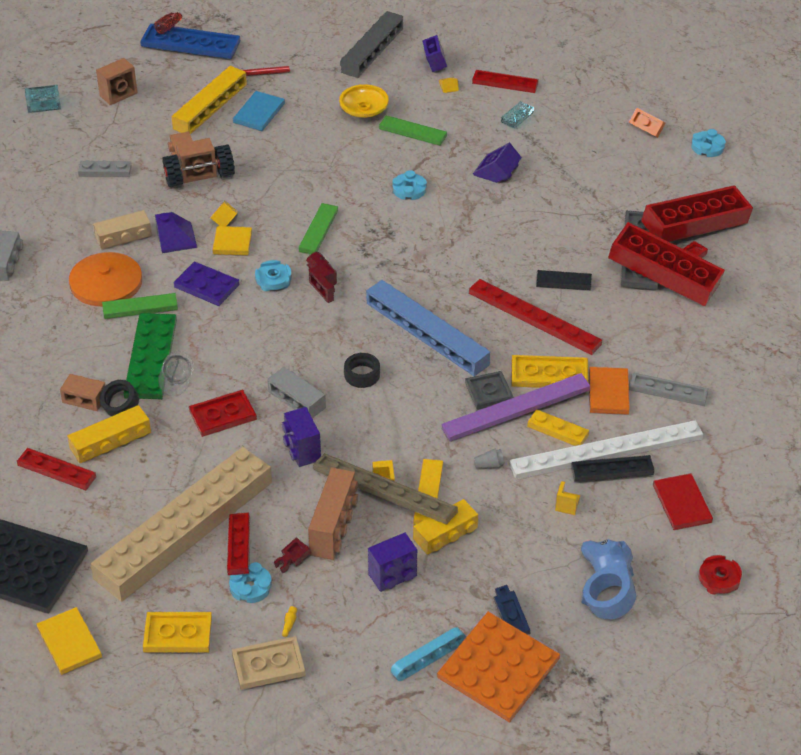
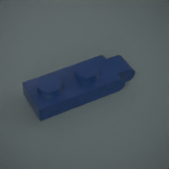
[493,585,531,635]

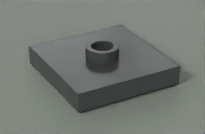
[465,371,514,410]

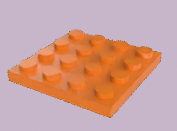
[437,611,560,723]

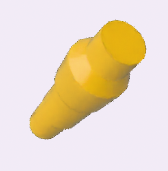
[282,606,298,637]

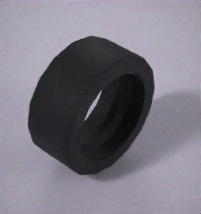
[344,352,380,388]
[100,379,139,416]

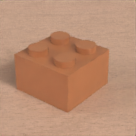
[96,58,138,105]

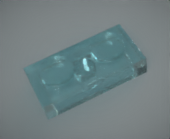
[501,101,534,129]

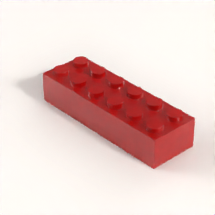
[641,185,753,242]
[608,222,725,306]

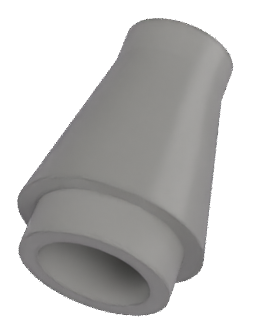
[474,448,504,468]

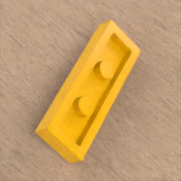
[527,409,589,446]

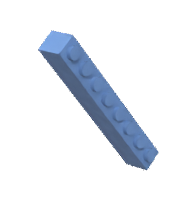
[366,280,490,376]

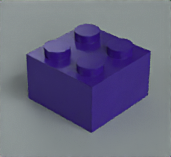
[282,407,321,467]
[368,532,418,592]

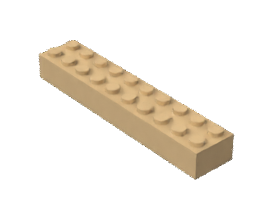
[91,447,272,602]

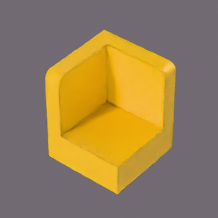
[210,201,238,226]
[372,460,395,481]
[555,481,580,515]

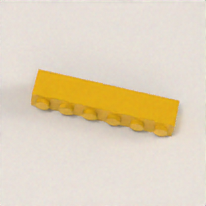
[171,66,247,134]

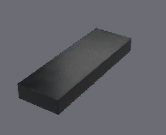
[536,270,592,291]

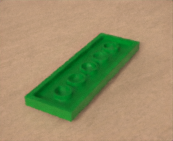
[123,313,177,400]

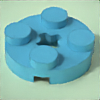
[691,129,726,157]
[392,170,427,200]
[255,260,292,291]
[229,562,272,603]

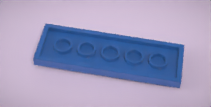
[140,23,241,59]

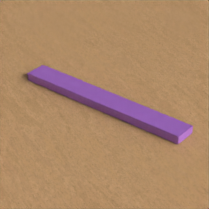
[442,373,590,442]

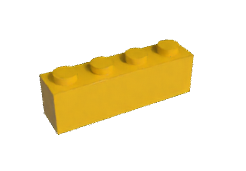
[67,405,151,463]

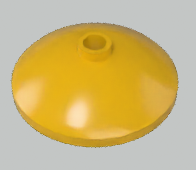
[339,84,389,118]

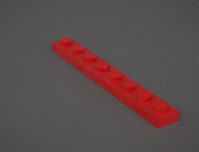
[469,279,602,355]

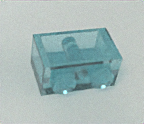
[25,85,61,113]

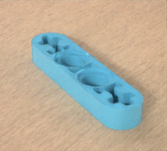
[391,627,466,681]

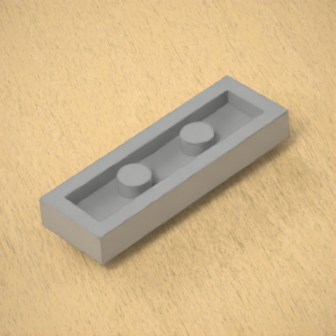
[78,160,132,177]

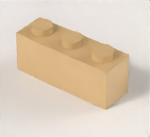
[93,210,152,250]

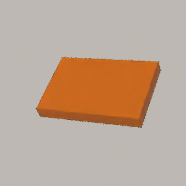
[589,367,629,414]

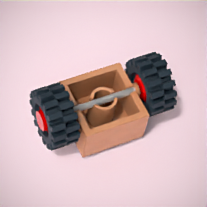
[162,138,235,187]

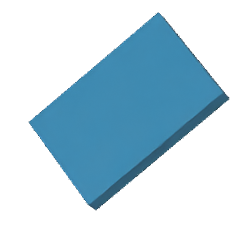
[233,91,285,131]

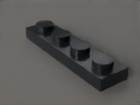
[571,455,654,482]

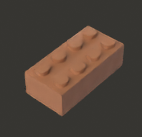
[308,467,358,560]

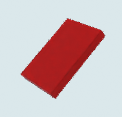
[188,389,257,437]
[653,473,713,530]

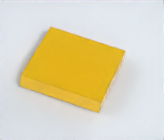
[213,226,252,256]

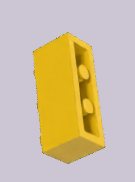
[413,499,478,555]

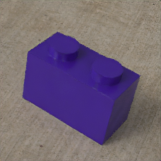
[422,35,447,72]

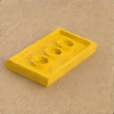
[511,355,588,388]

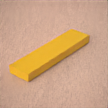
[413,459,443,524]

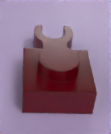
[274,537,312,573]

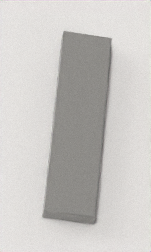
[629,372,709,406]

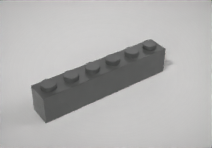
[340,11,403,78]

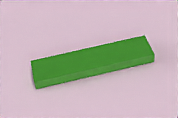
[379,115,447,146]
[299,203,338,254]
[102,293,178,319]

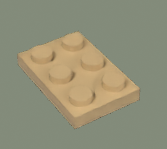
[232,636,306,690]

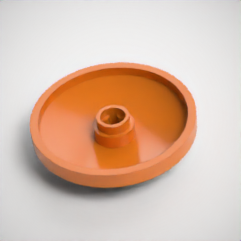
[69,252,142,307]

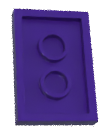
[174,261,240,306]

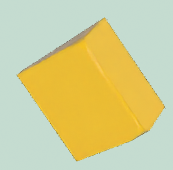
[439,77,459,93]

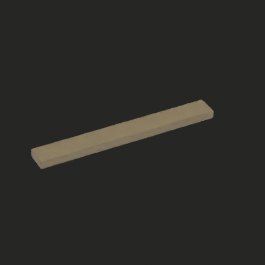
[313,453,458,525]

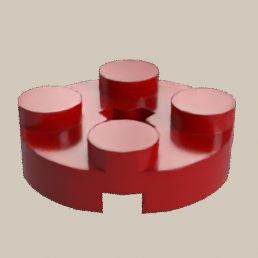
[698,555,742,595]

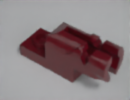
[306,252,337,303]

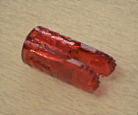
[154,12,183,34]

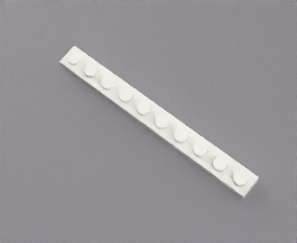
[509,420,703,480]

